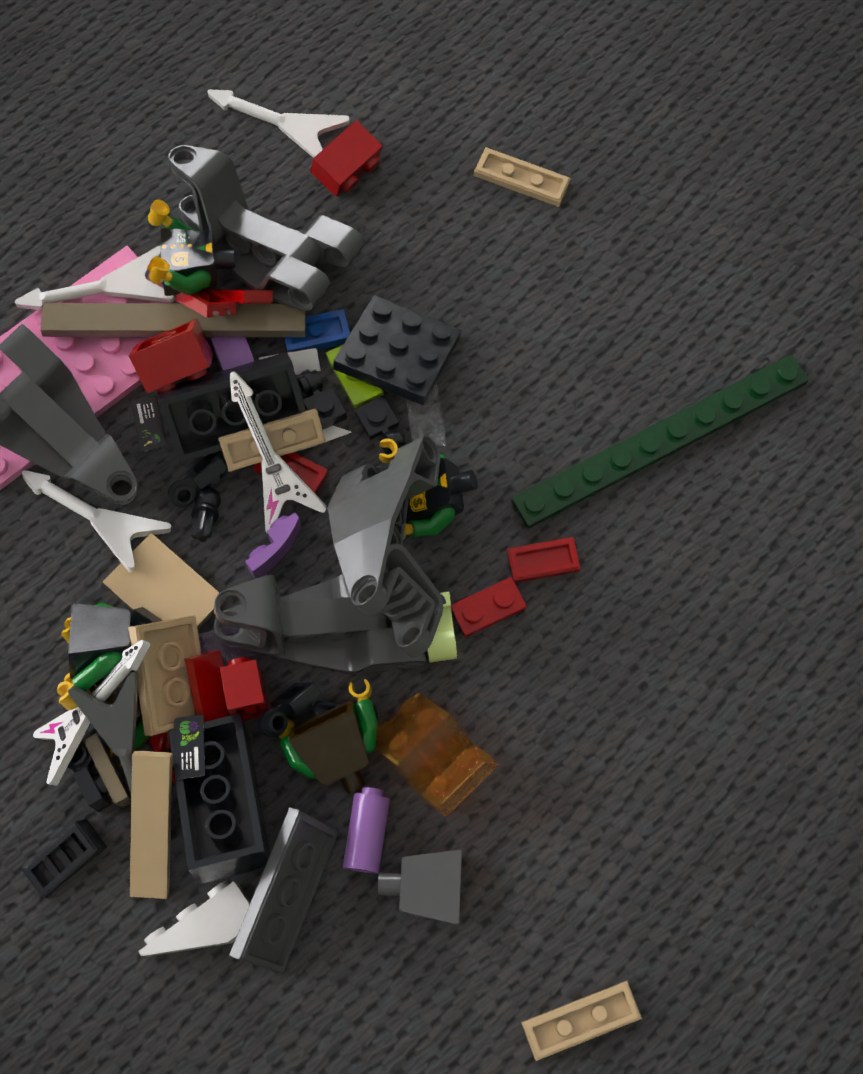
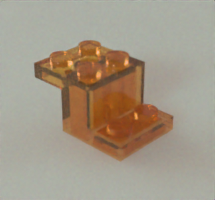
[374,693,499,818]

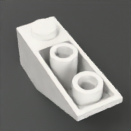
[138,881,251,957]

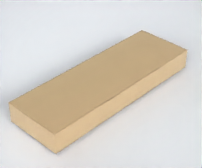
[474,147,571,207]
[218,408,326,472]
[521,981,642,1061]

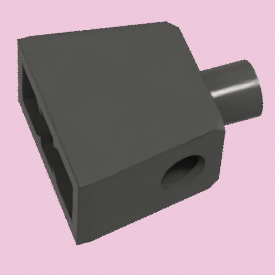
[378,850,462,925]

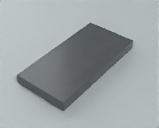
[229,808,339,974]

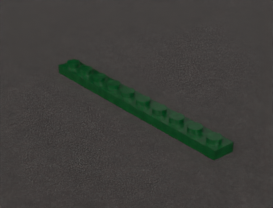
[511,354,809,529]

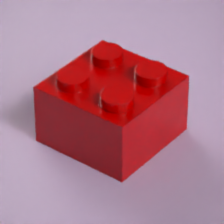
[129,318,214,393]

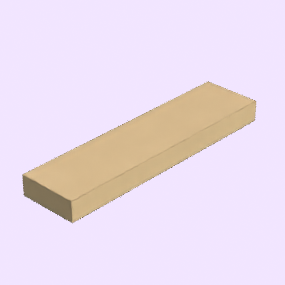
[130,751,173,899]

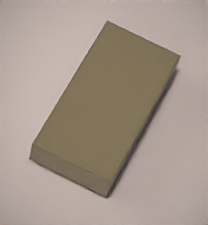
[84,733,131,807]

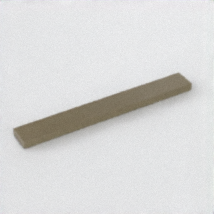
[40,303,306,337]

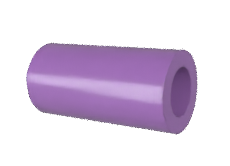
[342,787,390,874]

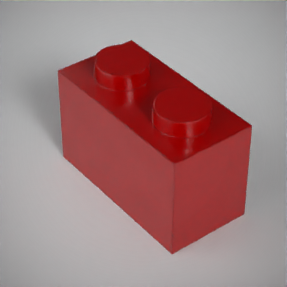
[310,120,383,197]
[220,657,270,721]

